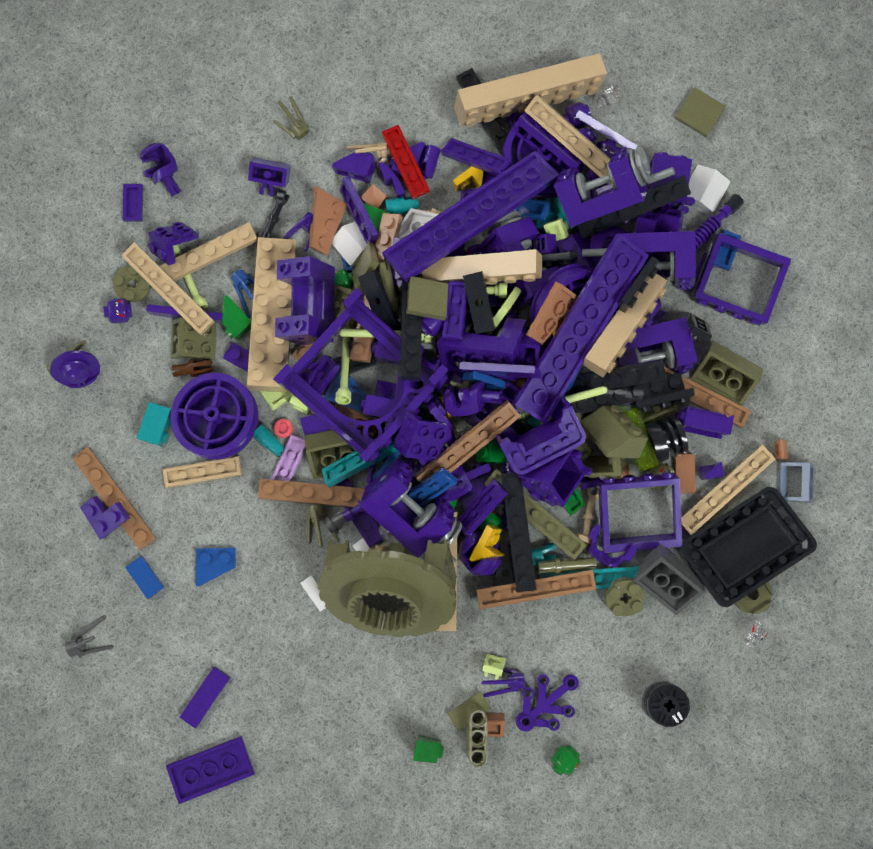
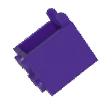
[646,152,695,214]
[517,449,592,507]

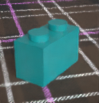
[136,402,171,447]

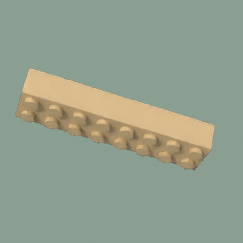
[454,53,607,127]
[247,237,297,393]

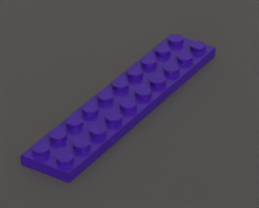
[382,151,559,282]
[513,234,649,424]

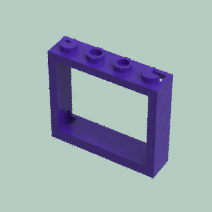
[692,233,791,326]
[598,472,682,553]

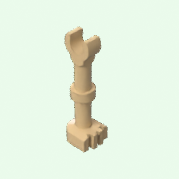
[575,488,599,545]

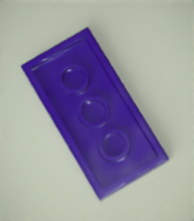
[166,736,255,804]

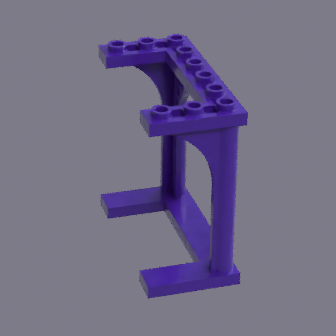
[273,288,448,464]

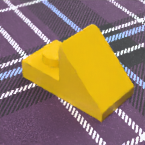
[452,167,483,191]
[469,525,504,562]

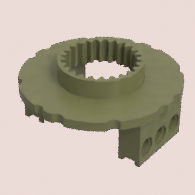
[318,540,457,637]

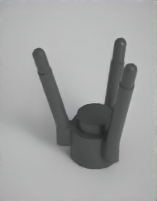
[65,615,114,657]

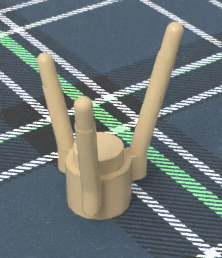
[346,142,392,167]

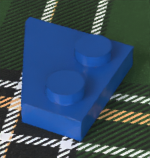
[324,364,367,412]
[196,548,236,586]

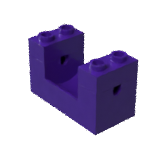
[275,256,335,345]
[361,341,425,422]

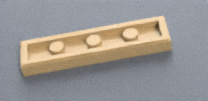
[163,456,242,488]

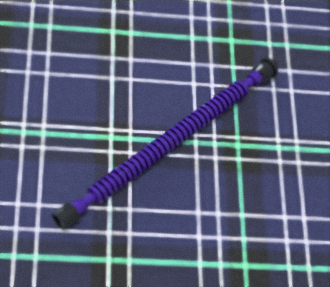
[599,193,744,337]

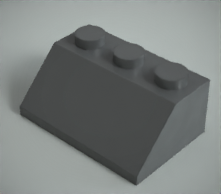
[633,544,705,615]

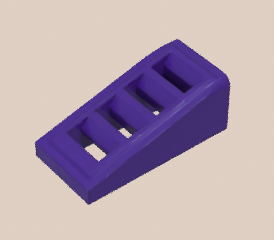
[527,234,557,255]

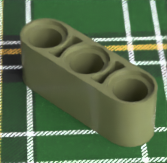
[466,704,487,767]

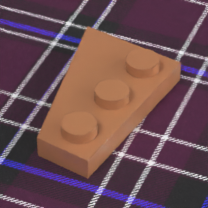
[309,187,347,255]
[526,282,578,344]

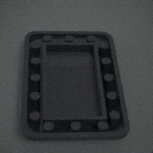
[680,487,817,608]

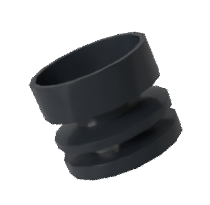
[642,415,689,464]
[642,681,690,727]

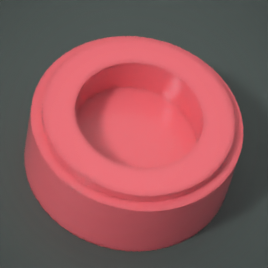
[274,419,293,438]

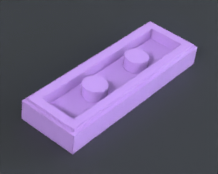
[271,434,306,482]

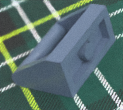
[778,462,814,503]

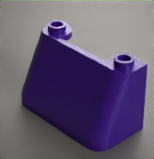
[496,396,586,475]

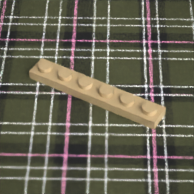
[524,95,611,184]
[160,222,258,281]
[121,242,215,335]
[681,445,775,535]

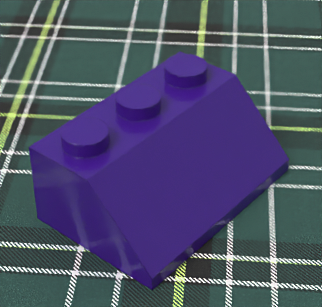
[556,233,598,270]

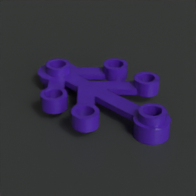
[516,674,579,732]

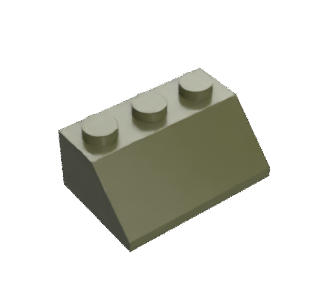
[691,341,764,406]
[581,405,648,458]
[304,430,370,479]

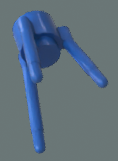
[231,270,255,319]

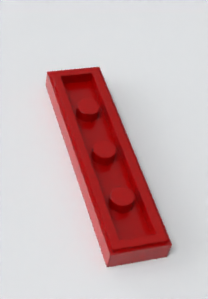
[382,124,430,200]

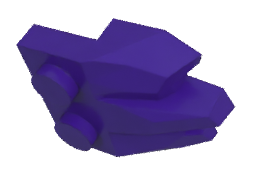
[426,396,456,446]

